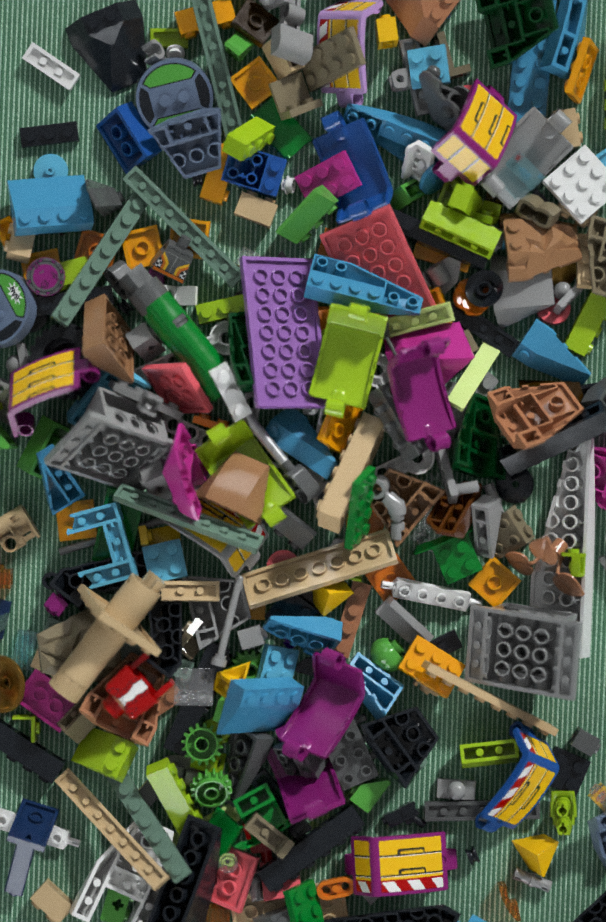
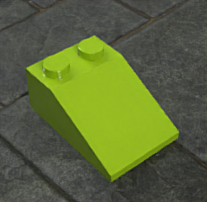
[71,728,139,783]

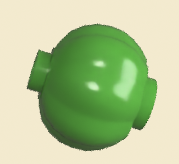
[370,637,404,673]

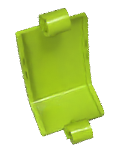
[309,302,388,419]
[194,419,296,529]

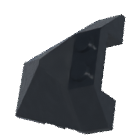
[65,0,147,93]

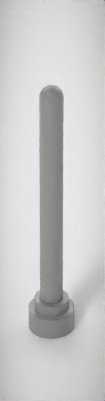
[211,575,243,668]

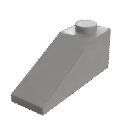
[471,494,501,559]

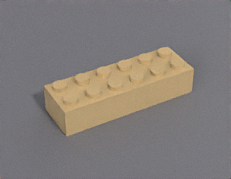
[316,412,384,534]

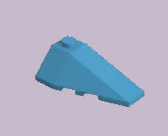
[263,616,343,656]

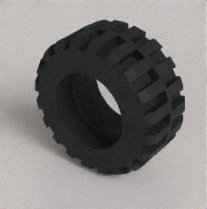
[28,324,93,400]

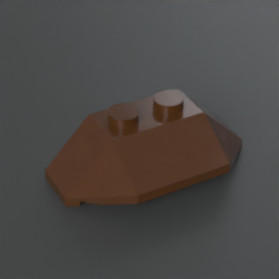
[426,480,482,539]

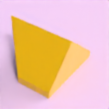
[313,581,354,617]
[213,661,251,699]
[511,834,559,877]

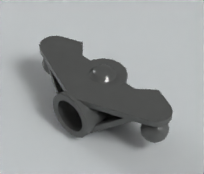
[419,65,469,132]

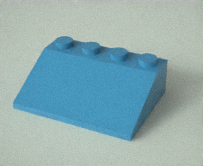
[7,175,94,236]
[216,677,304,735]

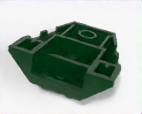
[475,0,559,70]
[227,311,254,393]
[451,392,506,480]

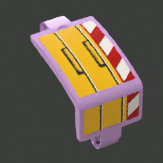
[317,0,383,108]

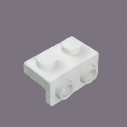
[401,140,435,182]

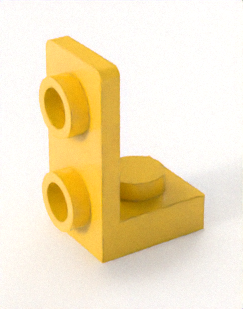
[138,525,181,547]

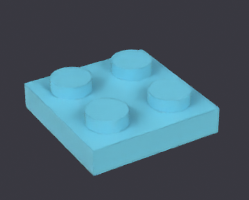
[407,44,451,90]
[142,539,188,581]
[256,643,299,678]

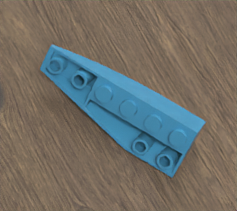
[540,0,588,80]
[343,103,448,164]
[304,254,423,316]

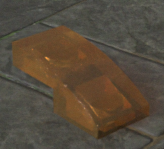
[497,881,521,922]

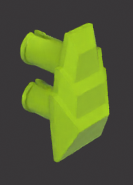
[550,791,577,835]

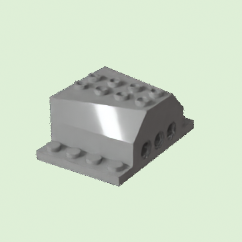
[44,387,173,491]
[465,602,583,701]

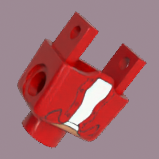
[102,653,175,719]

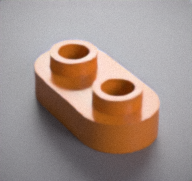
[317,876,353,900]

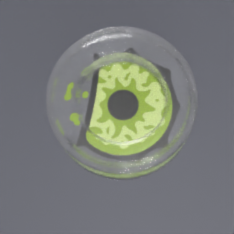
[218,853,238,873]

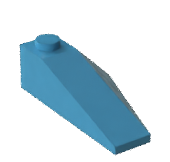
[512,319,591,385]
[265,409,338,480]

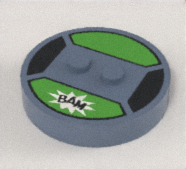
[136,57,213,128]
[0,269,37,348]

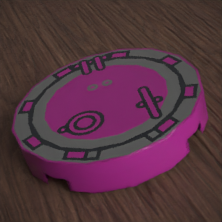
[26,257,65,296]

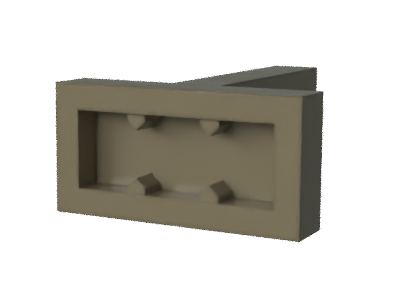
[433,31,471,80]
[182,618,203,661]
[244,812,294,860]

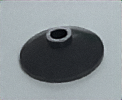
[465,270,504,307]
[496,469,534,503]

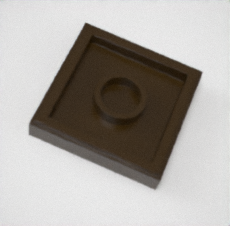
[230,0,280,49]

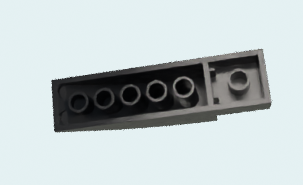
[148,814,222,922]

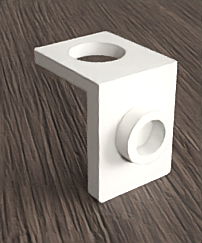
[164,285,198,306]

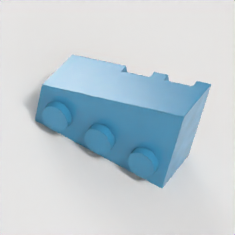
[36,444,86,515]
[348,652,404,720]

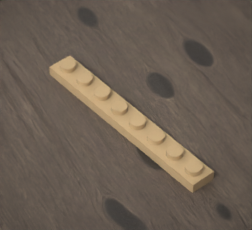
[421,660,559,736]
[54,768,170,891]

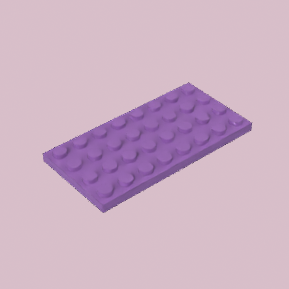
[239,256,327,409]

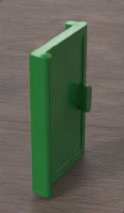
[248,97,312,161]
[208,806,244,869]

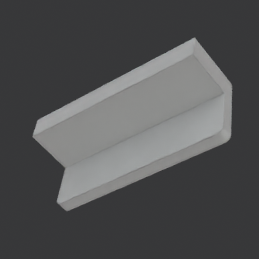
[375,595,434,645]

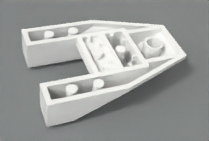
[69,821,174,922]

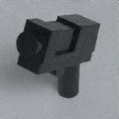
[381,801,426,828]

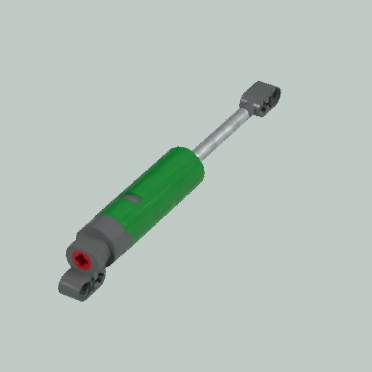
[104,260,321,504]

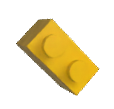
[374,14,399,50]

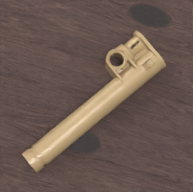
[0,504,41,553]

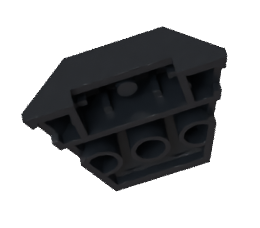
[360,707,439,789]

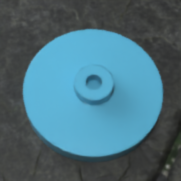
[33,154,68,178]

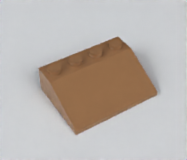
[82,294,134,384]

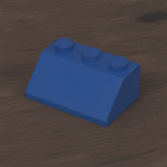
[96,101,162,174]

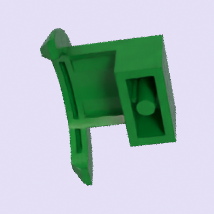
[412,522,483,585]
[232,783,295,850]

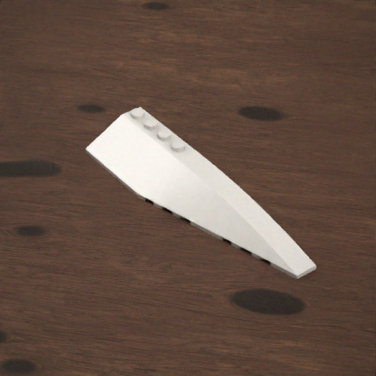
[530,438,595,658]

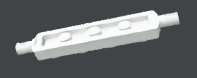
[381,577,482,612]
[0,808,81,850]

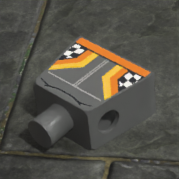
[150,234,193,284]

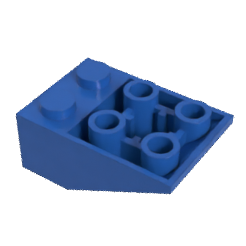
[221,151,287,199]

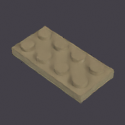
[302,27,366,92]

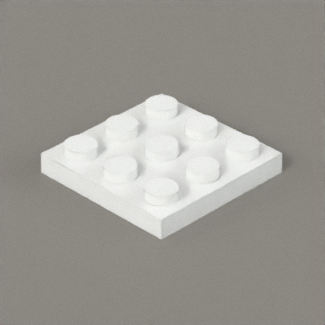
[542,145,606,225]

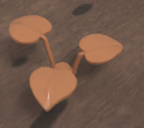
[505,536,585,597]

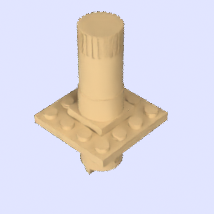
[49,570,165,704]

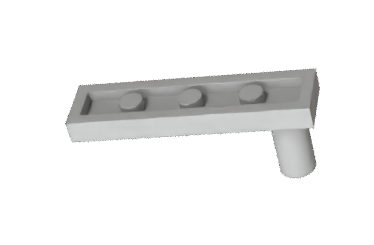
[434,449,479,504]

